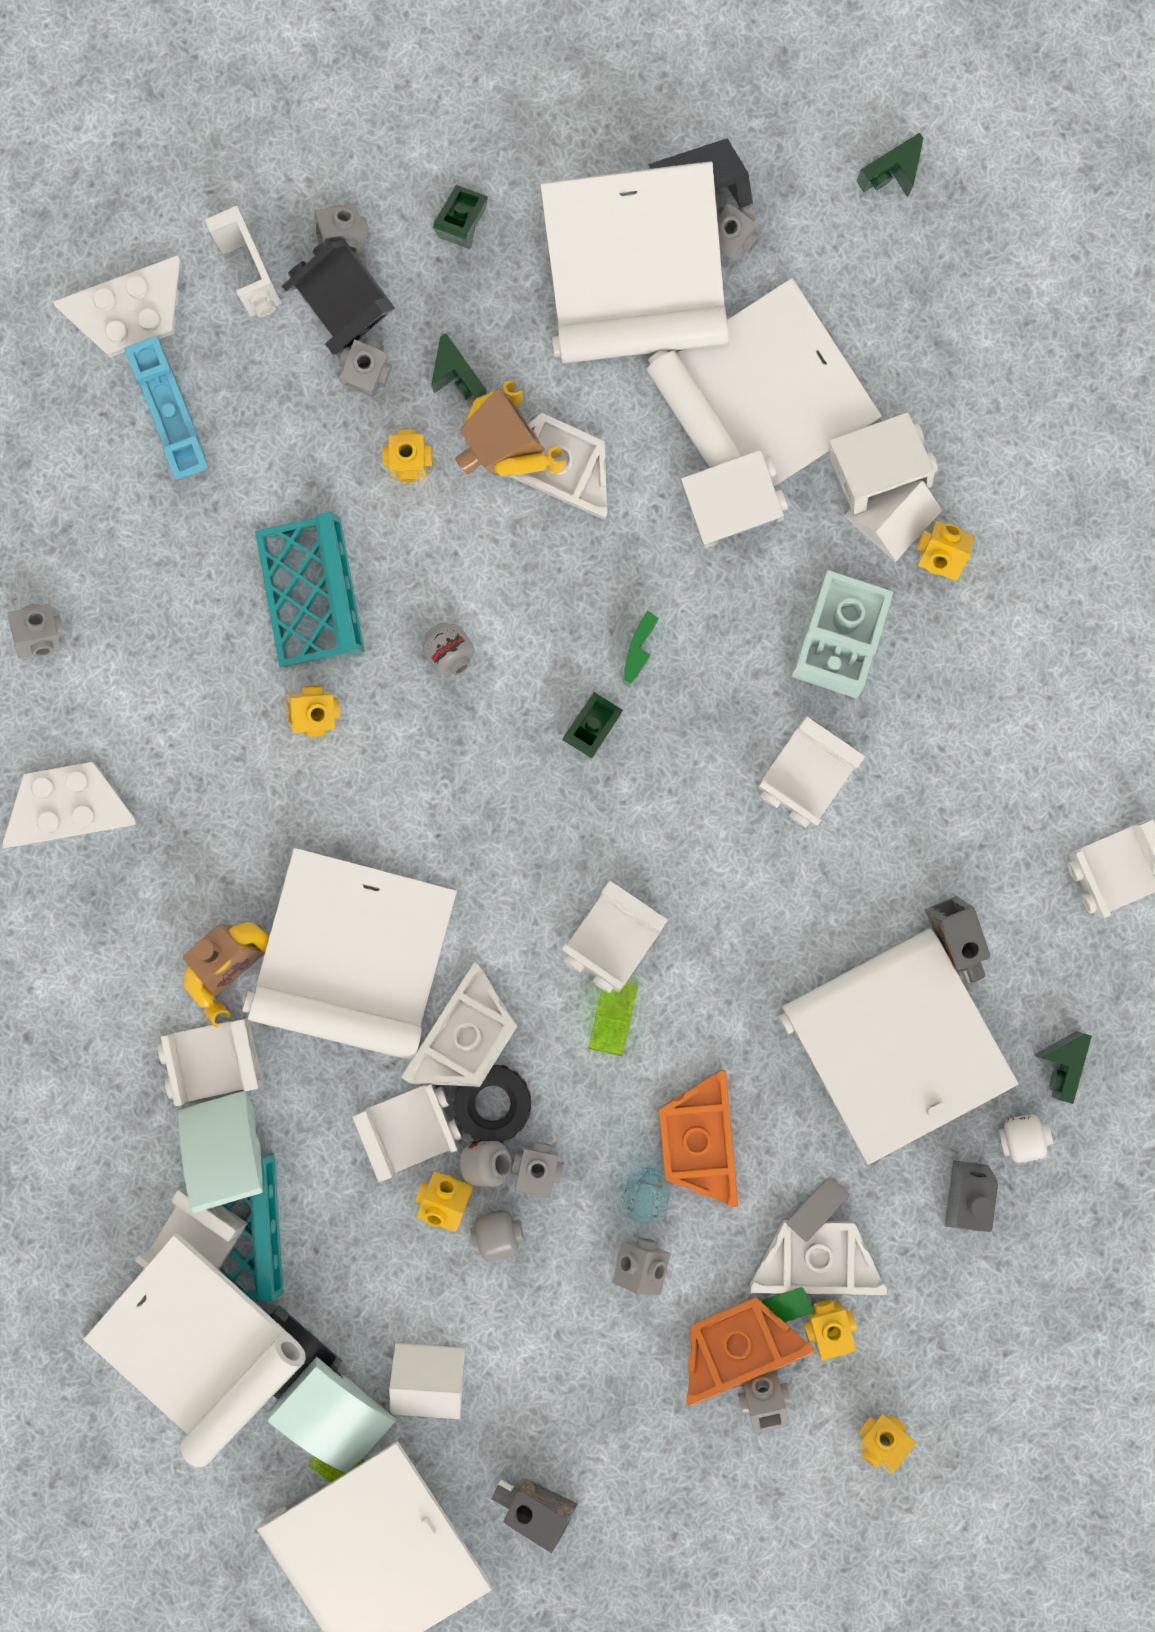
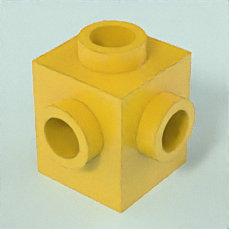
[382,429,433,482]
[916,520,975,581]
[286,685,340,737]
[415,1171,473,1233]
[803,1299,857,1361]
[857,1414,917,1474]

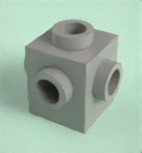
[313,203,369,255]
[717,203,762,262]
[339,338,392,397]
[7,604,65,658]
[511,1141,564,1198]
[612,1237,671,1295]
[738,1371,791,1434]

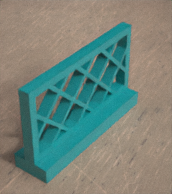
[255,512,365,668]
[219,1153,284,1302]

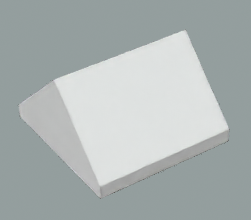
[844,479,942,562]
[389,1343,466,1419]

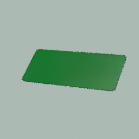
[761,1287,814,1322]

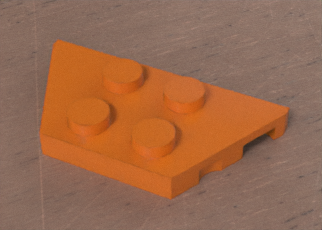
[658,1070,738,1207]
[686,1297,815,1407]

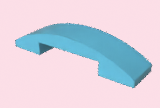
[124,336,209,481]

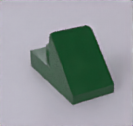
[856,133,924,197]
[433,185,488,249]
[432,333,487,401]
[562,692,623,758]
[1034,1031,1092,1104]

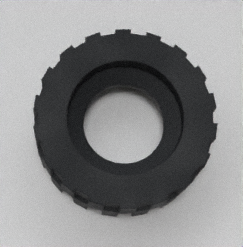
[453,1063,531,1143]

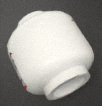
[999,1114,1054,1163]

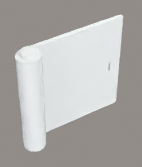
[540,161,728,364]
[646,278,882,487]
[242,848,457,1061]
[778,928,1019,1165]
[83,1233,306,1468]
[256,1441,493,1632]

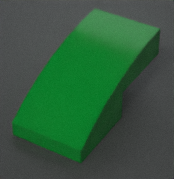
[624,610,659,687]

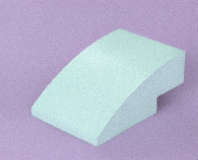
[791,570,893,699]
[178,1091,263,1213]
[267,1357,396,1473]

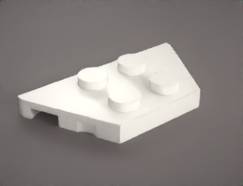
[53,255,182,358]
[509,413,607,520]
[3,762,139,849]
[402,962,517,1087]
[750,1220,887,1295]

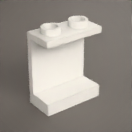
[205,206,282,317]
[828,412,938,515]
[681,450,788,548]
[756,717,865,828]
[1067,820,1155,918]
[561,880,668,994]
[158,1017,264,1106]
[352,1084,463,1182]
[135,1187,248,1270]

